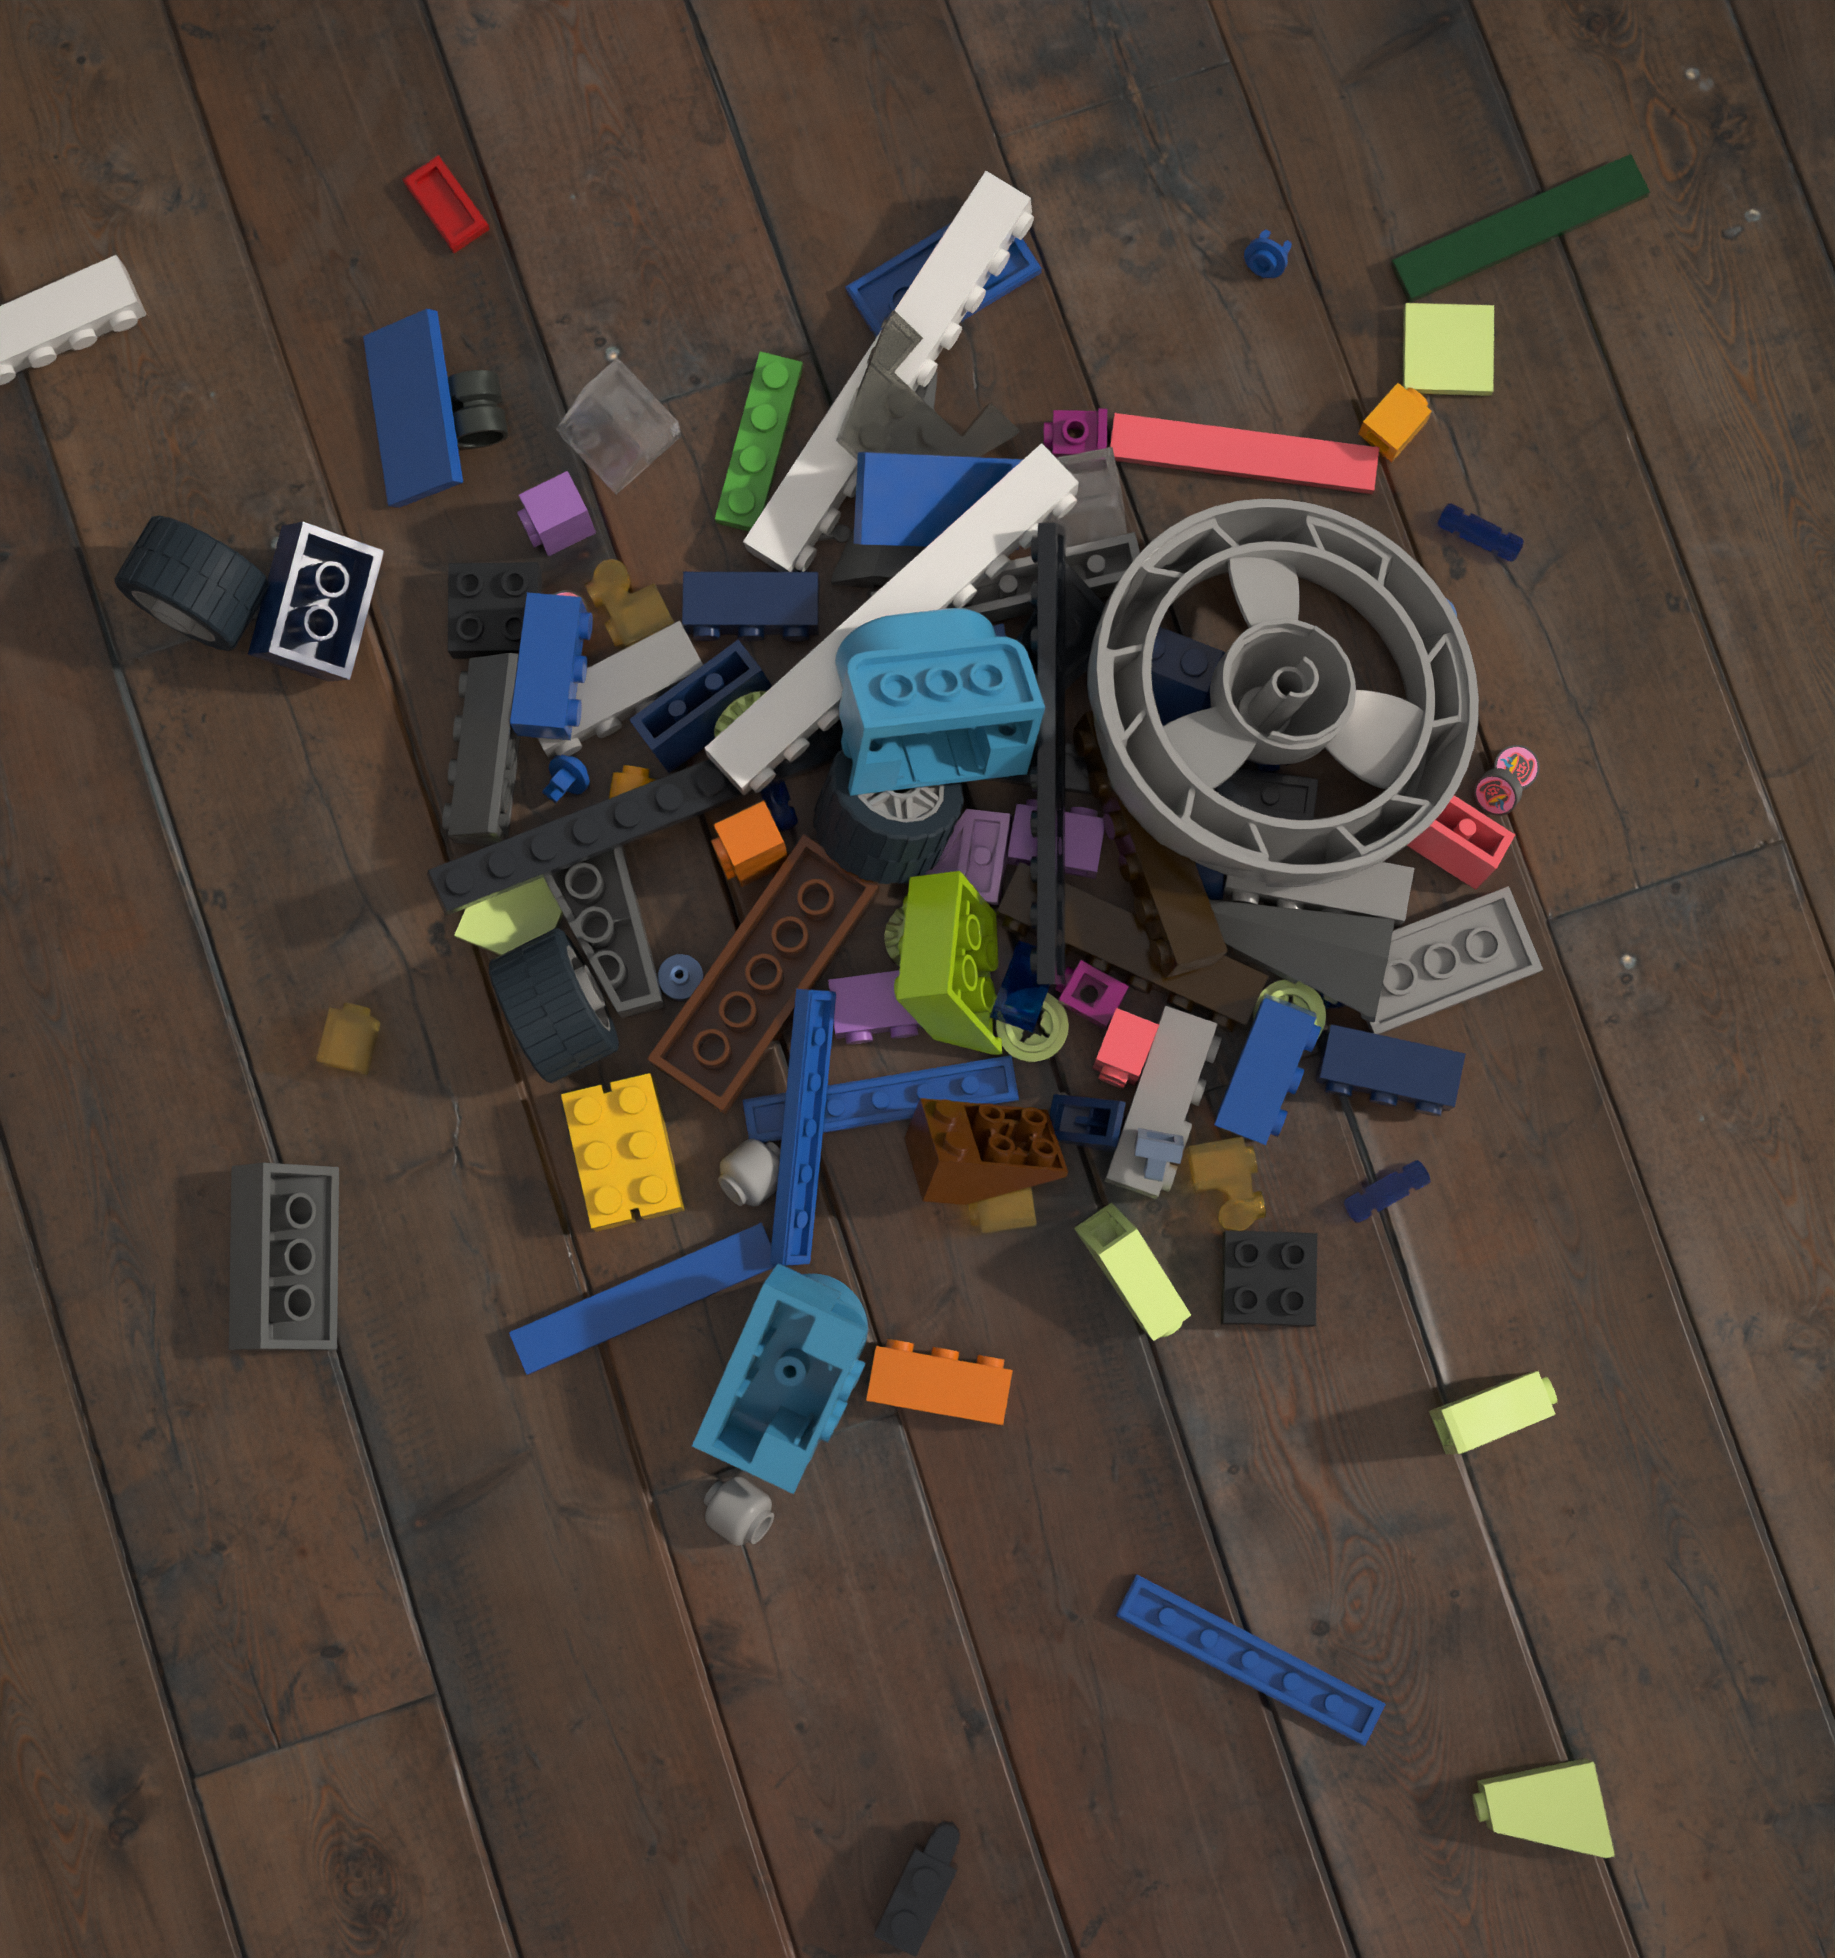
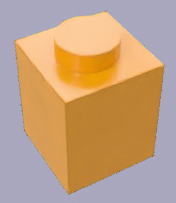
[1358,383,1432,462]

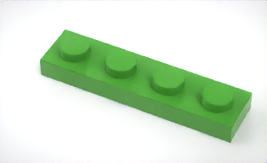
[715,352,803,532]

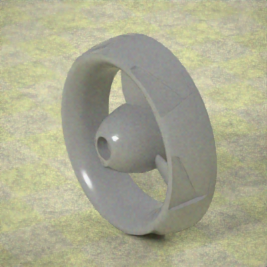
[1087,499,1479,887]

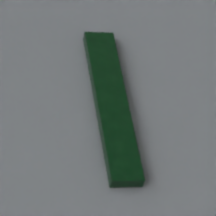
[1391,154,1650,303]

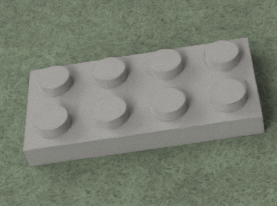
[1366,886,1543,1035]

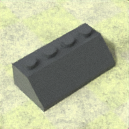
[442,653,521,846]
[229,1163,339,1350]

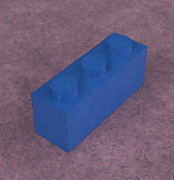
[510,592,593,741]
[1214,993,1321,1145]

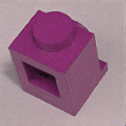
[1043,409,1107,464]
[1055,960,1129,1031]

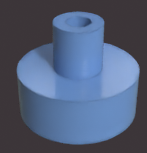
[658,954,704,1001]

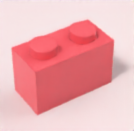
[1407,796,1515,890]
[1092,1008,1159,1088]

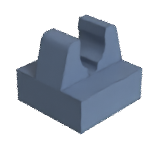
[1134,1128,1184,1182]

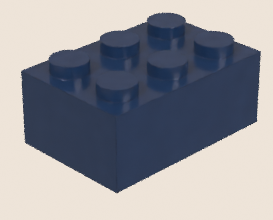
[248,522,384,682]

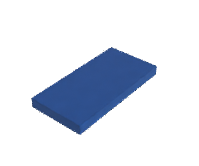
[845,222,1042,338]
[363,309,463,508]
[854,452,1023,549]

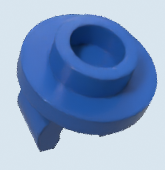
[1244,229,1291,278]
[542,755,590,804]

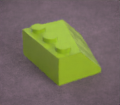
[894,871,1002,1055]

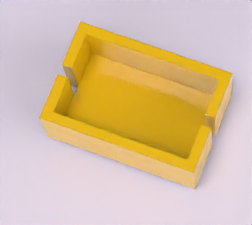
[561,1073,685,1232]

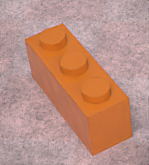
[711,801,788,887]
[866,1339,1013,1425]

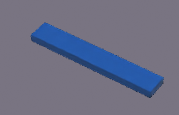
[770,989,836,1266]
[743,1055,1019,1143]
[509,1223,777,1375]
[1115,1574,1386,1746]

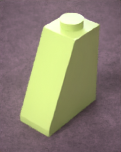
[1074,1203,1191,1341]
[1429,1371,1557,1454]
[1473,1758,1615,1858]

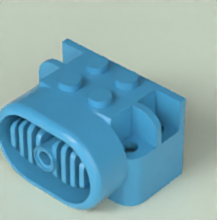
[835,608,1045,796]
[692,1263,868,1494]

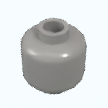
[718,1138,781,1206]
[704,1477,774,1546]

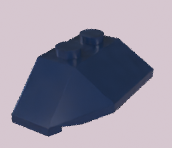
[1086,627,1226,726]

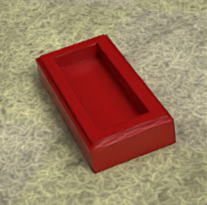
[402,155,490,253]

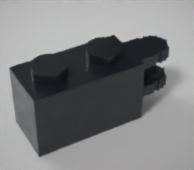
[874,1820,961,1957]

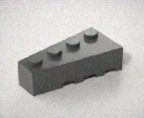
[544,845,665,1019]

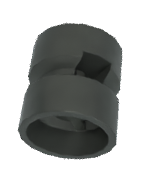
[447,370,508,449]

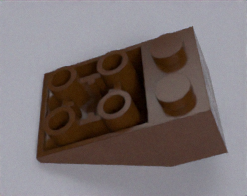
[904,1098,1068,1205]

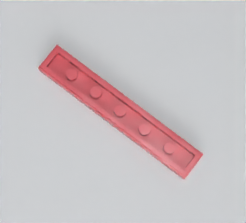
[1108,413,1379,494]

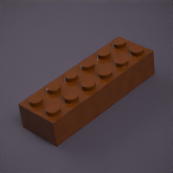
[647,835,880,1116]

